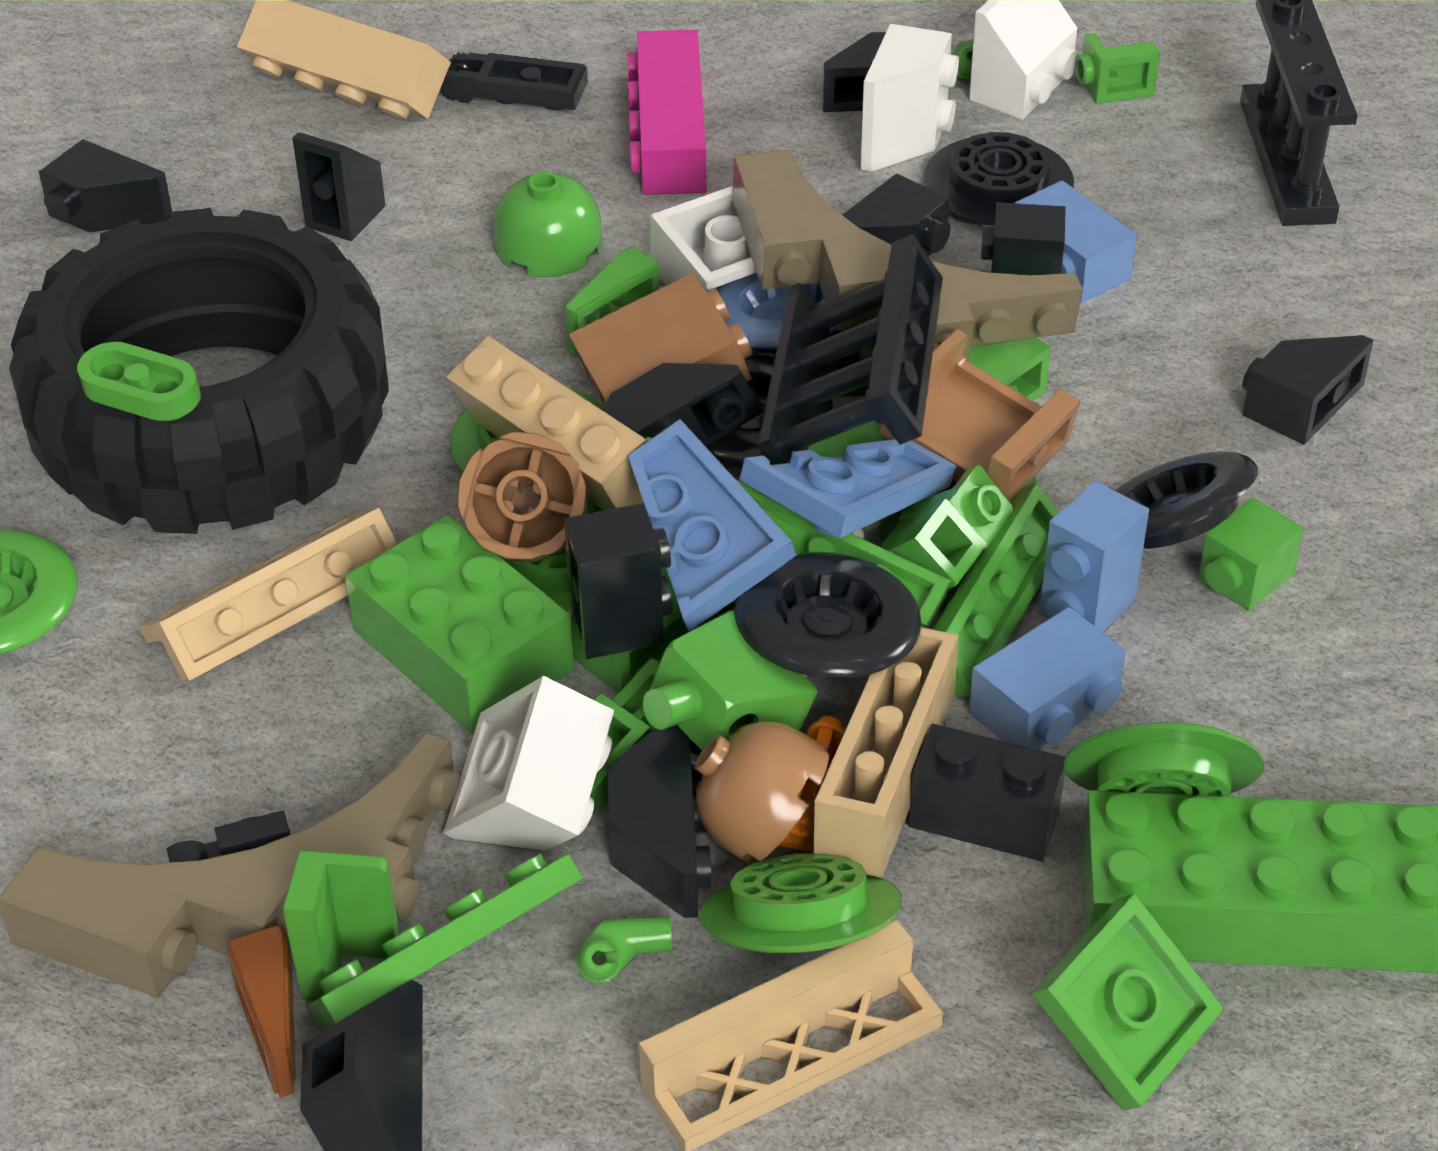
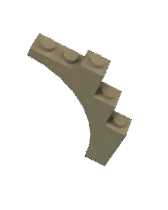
[732,149,1083,361]
[0,733,459,998]

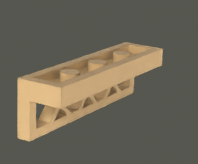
[138,507,397,681]
[639,920,943,1151]

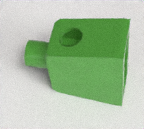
[643,610,818,751]

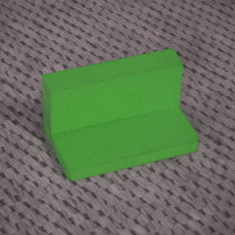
[283,850,400,1001]

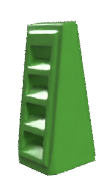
[565,246,659,357]

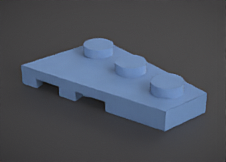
[628,419,797,632]
[739,439,956,539]

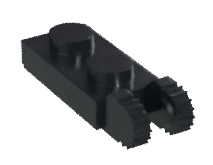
[439,52,588,110]

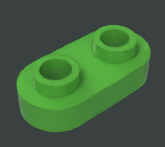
[77,342,201,421]

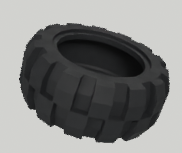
[9,208,389,534]

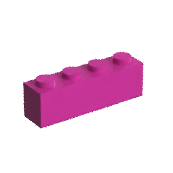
[627,29,707,195]

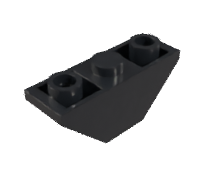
[602,363,763,446]
[607,725,712,918]
[300,980,423,1151]

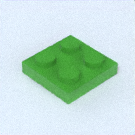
[1031,893,1224,1110]

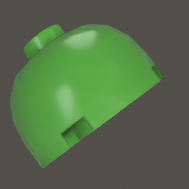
[494,171,602,277]

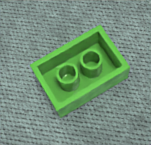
[345,514,574,735]

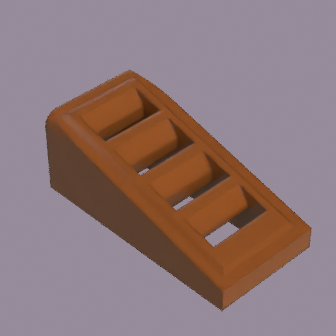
[226,926,296,1098]

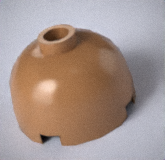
[458,432,588,562]
[695,721,829,865]

